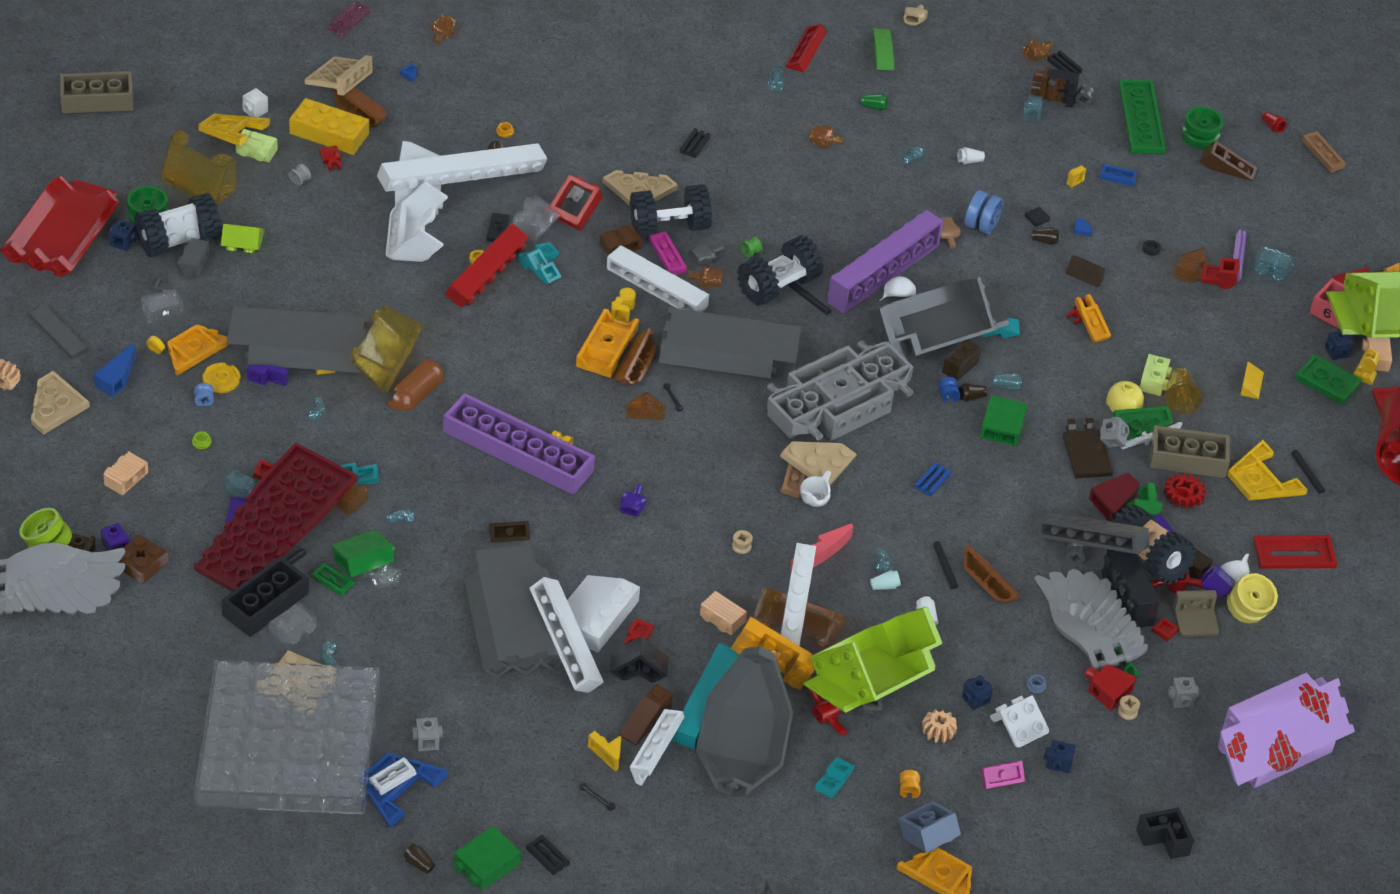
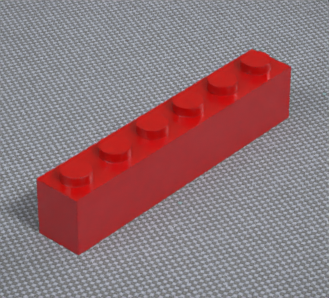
[445,223,529,308]

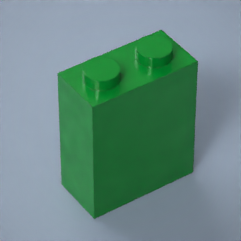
[980,395,1028,447]
[332,529,395,577]
[453,826,521,891]

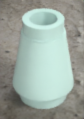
[870,570,901,591]

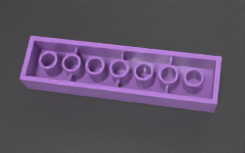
[827,210,943,314]
[443,393,595,495]

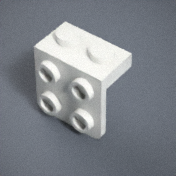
[990,695,1049,747]

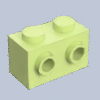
[1140,354,1172,396]

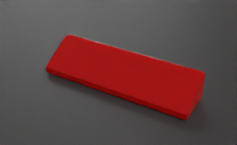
[785,24,827,73]

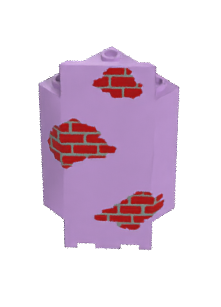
[1218,672,1355,788]

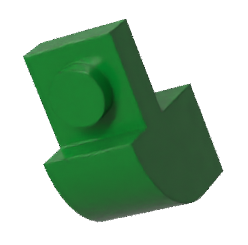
[1126,482,1163,516]

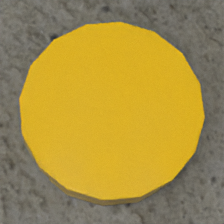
[202,362,241,393]

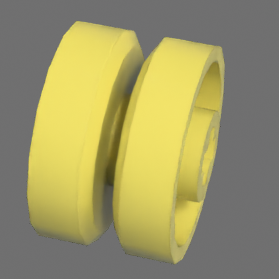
[1227,573,1278,624]

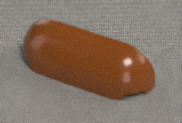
[331,87,387,127]
[614,328,657,385]
[387,359,444,411]
[963,545,1022,603]

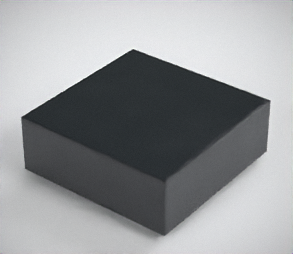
[1025,207,1050,227]

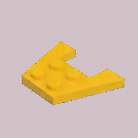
[198,113,270,146]
[1227,440,1308,501]

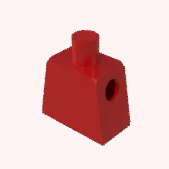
[1084,665,1136,711]

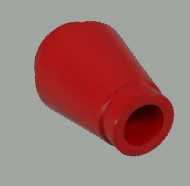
[1262,111,1287,133]

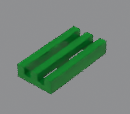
[311,563,355,597]

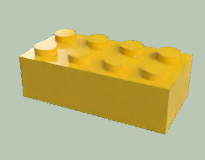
[289,98,369,155]

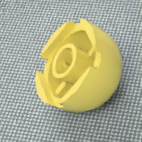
[1106,381,1144,412]

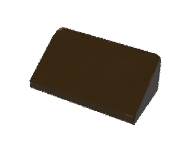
[1066,255,1106,287]
[489,521,530,543]

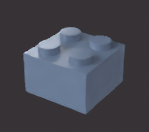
[898,801,961,852]

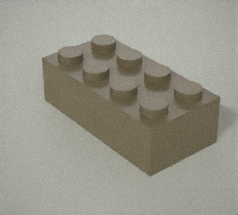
[60,71,134,114]
[1150,425,1230,478]

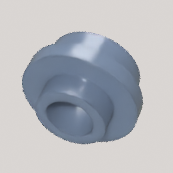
[1026,674,1047,694]

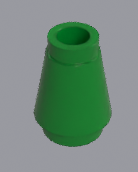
[861,94,888,111]

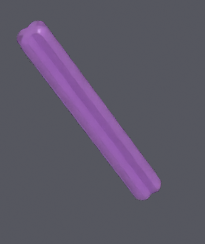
[1233,229,1247,283]

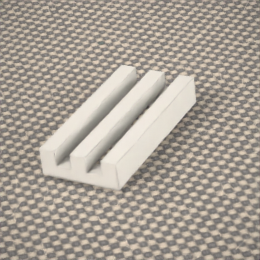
[369,757,416,795]

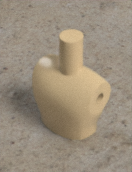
[904,4,928,25]

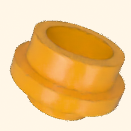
[496,122,514,138]

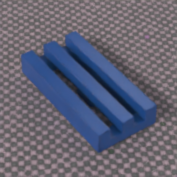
[1099,164,1137,186]
[915,462,952,497]

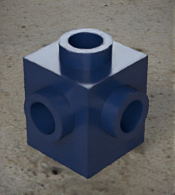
[109,219,138,251]
[1325,331,1353,360]
[962,675,993,710]
[1043,740,1076,774]

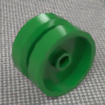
[1181,106,1223,150]
[127,185,168,229]

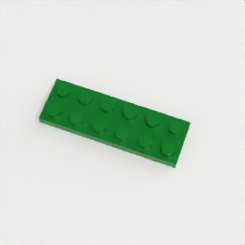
[1118,79,1166,154]

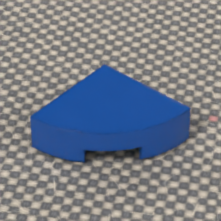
[400,63,417,82]
[1074,218,1092,237]

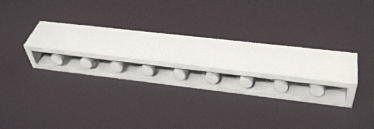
[377,143,547,192]

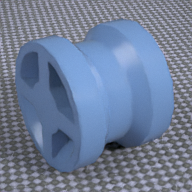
[194,383,214,406]

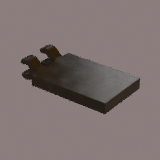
[1063,418,1113,478]

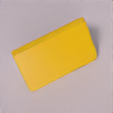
[1240,362,1264,399]

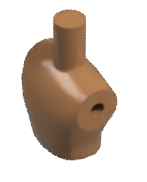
[940,217,960,249]

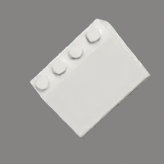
[567,575,640,653]

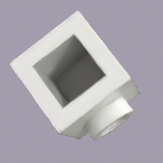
[242,88,268,117]

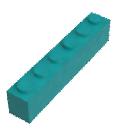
[672,643,739,749]

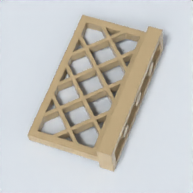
[305,55,372,95]

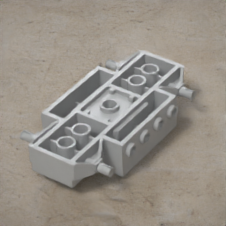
[767,340,913,441]

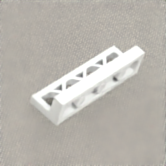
[630,709,684,786]

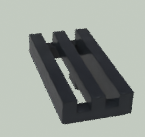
[1047,50,1083,74]
[680,128,711,158]
[526,835,570,876]

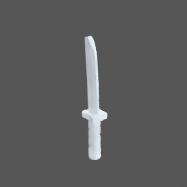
[1120,422,1182,449]

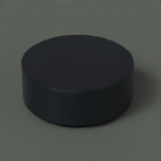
[1142,240,1161,256]

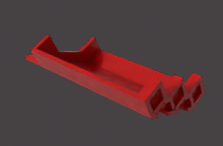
[0,175,120,277]

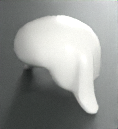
[879,276,916,301]
[800,471,831,507]
[1221,554,1250,588]

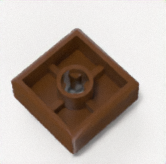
[119,535,169,584]

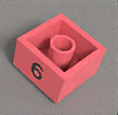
[1310,278,1344,329]

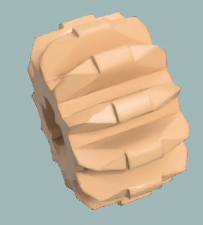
[0,359,21,390]
[922,709,957,743]

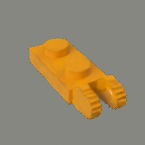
[1075,294,1111,344]

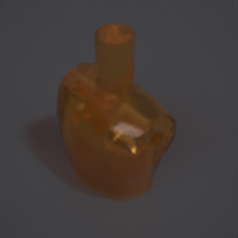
[431,14,457,44]
[1023,39,1053,61]
[810,126,844,148]
[688,266,723,289]

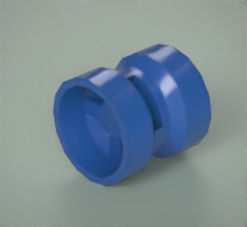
[939,377,960,402]

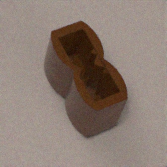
[600,225,642,256]

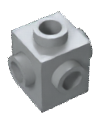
[1100,417,1129,448]
[1168,677,1199,708]
[412,717,443,751]

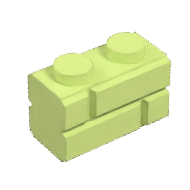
[236,129,278,163]

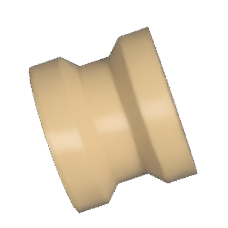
[732,530,753,554]
[1118,695,1140,720]

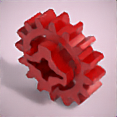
[1164,472,1206,509]

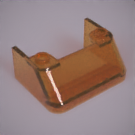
[753,586,847,648]

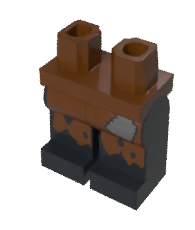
[1031,66,1079,108]

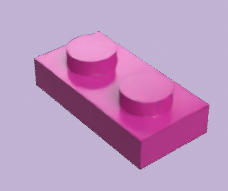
[981,760,1025,789]

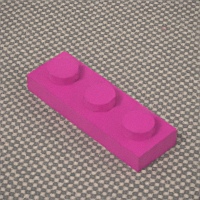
[649,232,687,275]

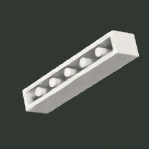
[607,245,709,312]
[778,543,816,653]
[529,577,604,693]

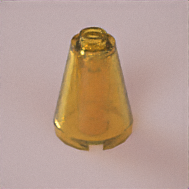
[1165,367,1203,415]

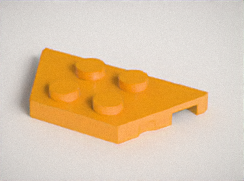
[167,324,230,376]
[897,847,972,894]

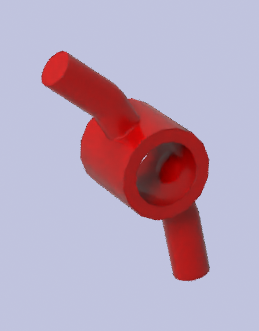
[1150,573,1205,594]
[808,688,847,736]

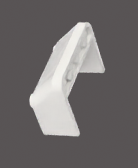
[386,181,448,262]

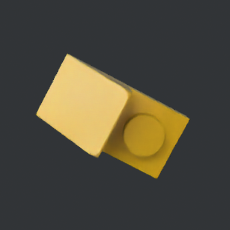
[588,731,621,772]

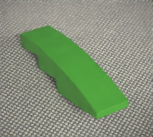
[873,28,894,70]

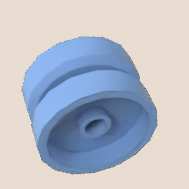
[965,190,1004,235]

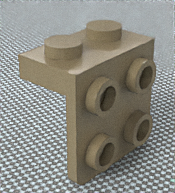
[1173,590,1219,637]

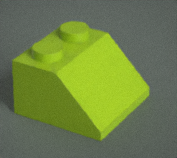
[221,224,265,253]

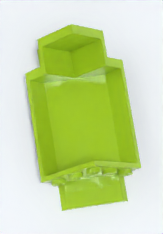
[1326,271,1400,338]
[802,606,943,713]

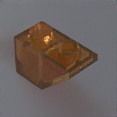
[1174,248,1207,284]

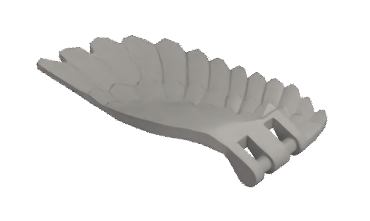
[0,543,125,615]
[1034,569,1148,671]

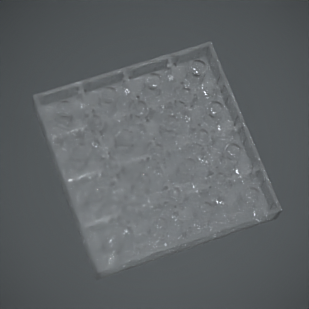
[194,660,381,814]

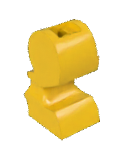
[611,288,636,323]
[1353,349,1380,385]

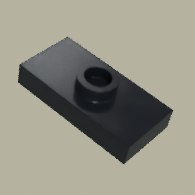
[487,213,510,242]

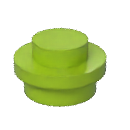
[192,431,212,449]

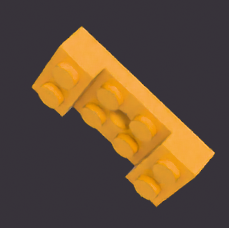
[576,308,639,378]
[731,617,815,690]

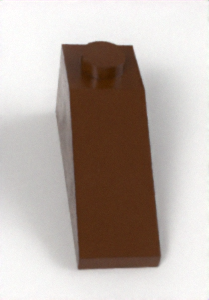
[1200,140,1257,181]
[619,683,673,745]

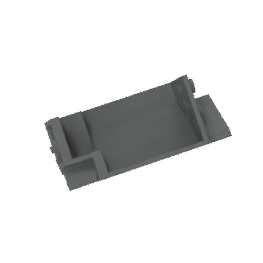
[868,277,1009,358]

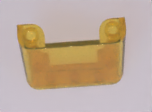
[160,129,236,206]
[350,304,424,394]

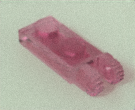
[328,1,370,37]

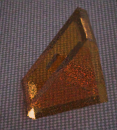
[626,392,665,421]
[335,485,368,516]

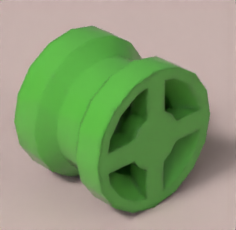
[740,236,763,258]

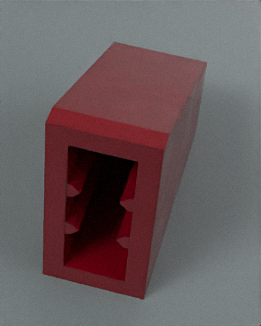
[1089,472,1140,522]

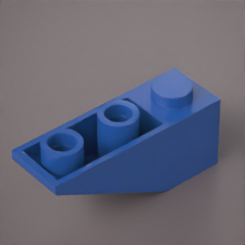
[94,343,136,397]

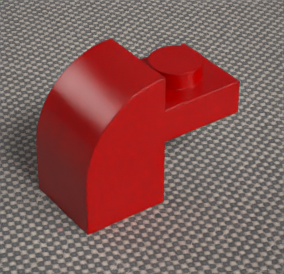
[1201,257,1240,289]

